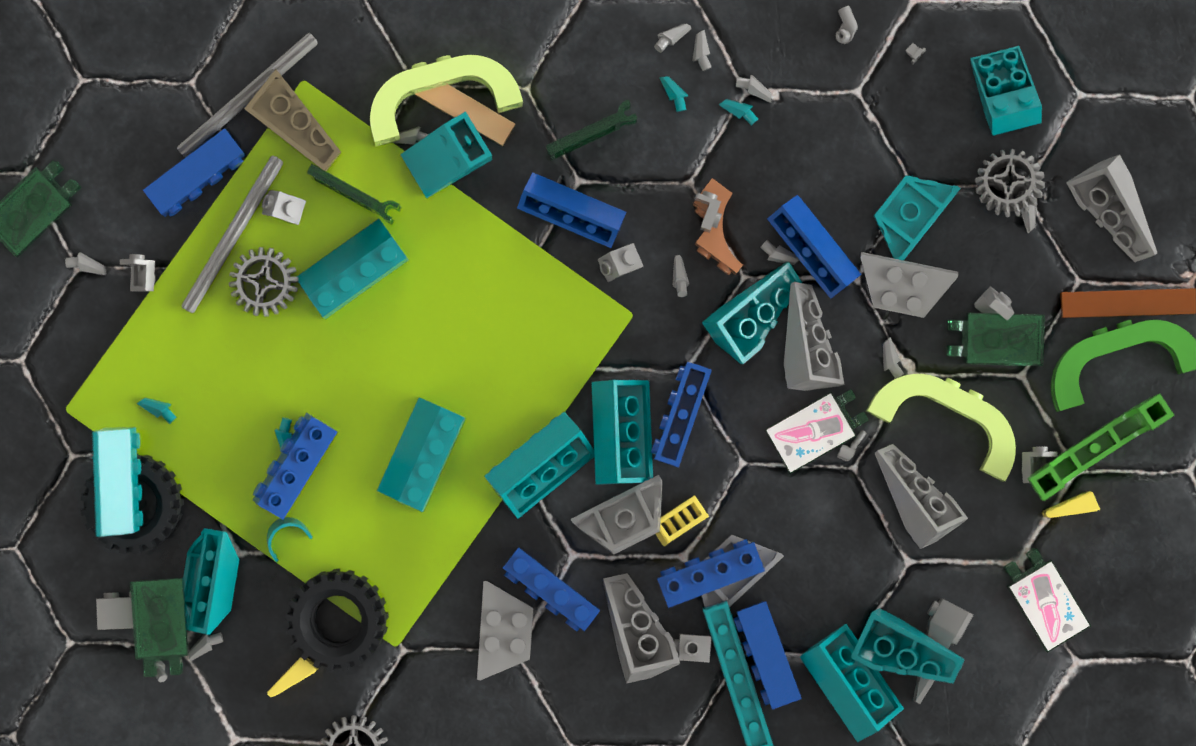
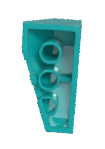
[702,262,802,364]
[851,608,965,683]

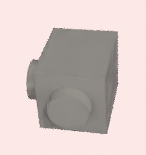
[674,634,711,662]

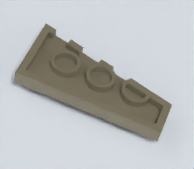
[244,69,341,171]

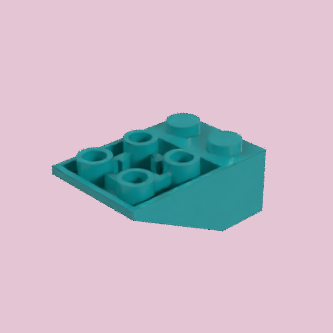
[970,46,1042,136]
[400,111,492,199]

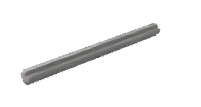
[177,33,318,158]
[182,156,283,313]

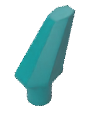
[660,77,688,112]
[719,99,758,126]
[137,398,177,424]
[275,417,293,448]

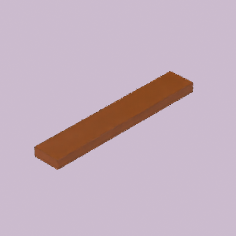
[1061,288,1196,318]

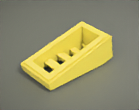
[1042,491,1100,518]
[656,495,709,546]
[267,657,319,697]

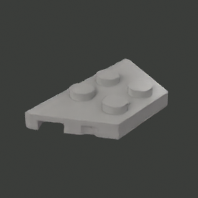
[860,252,958,318]
[571,475,662,554]
[701,535,784,607]
[477,581,533,680]

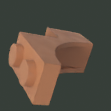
[693,178,743,275]

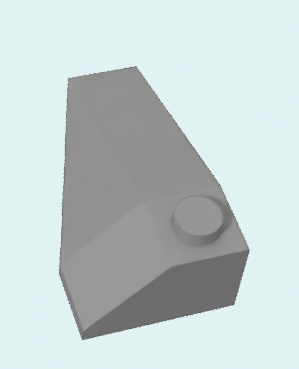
[1067,154,1157,262]
[784,282,844,391]
[875,444,968,549]
[602,573,680,684]
[913,598,973,704]

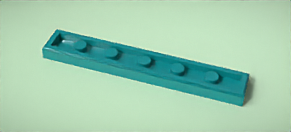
[702,600,773,746]

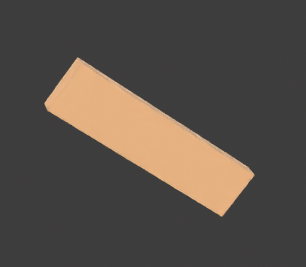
[415,83,515,147]

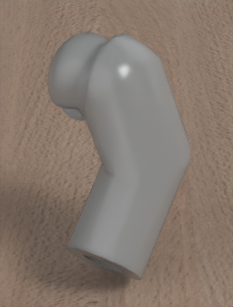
[835,6,858,44]

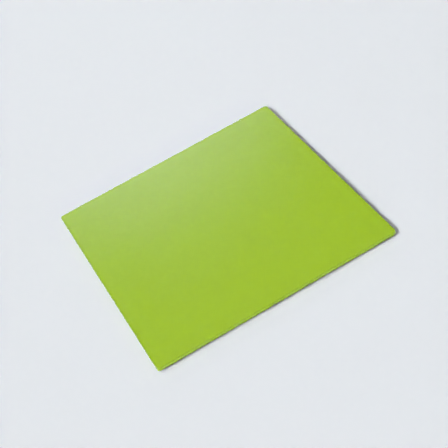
[66,81,633,646]

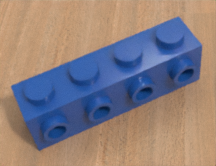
[143,128,246,217]
[517,173,627,248]
[767,195,862,299]
[651,361,712,468]
[253,413,337,520]
[657,539,765,608]
[503,547,600,632]
[733,601,802,709]

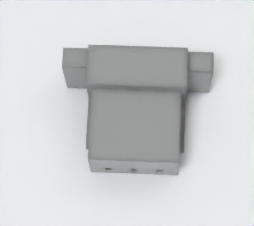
[906,43,926,64]

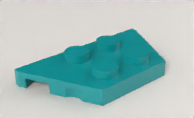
[874,175,961,261]

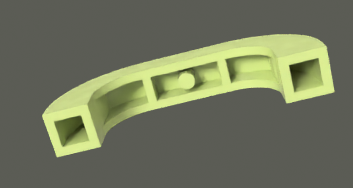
[370,55,523,147]
[866,374,1016,482]

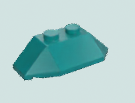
[182,528,239,635]

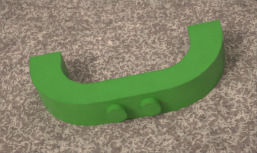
[1051,320,1196,412]
[1028,394,1174,501]

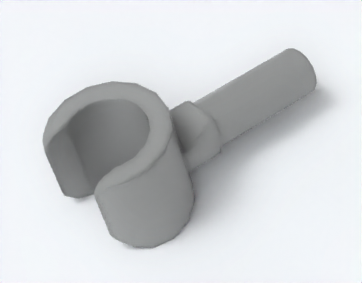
[837,430,867,461]

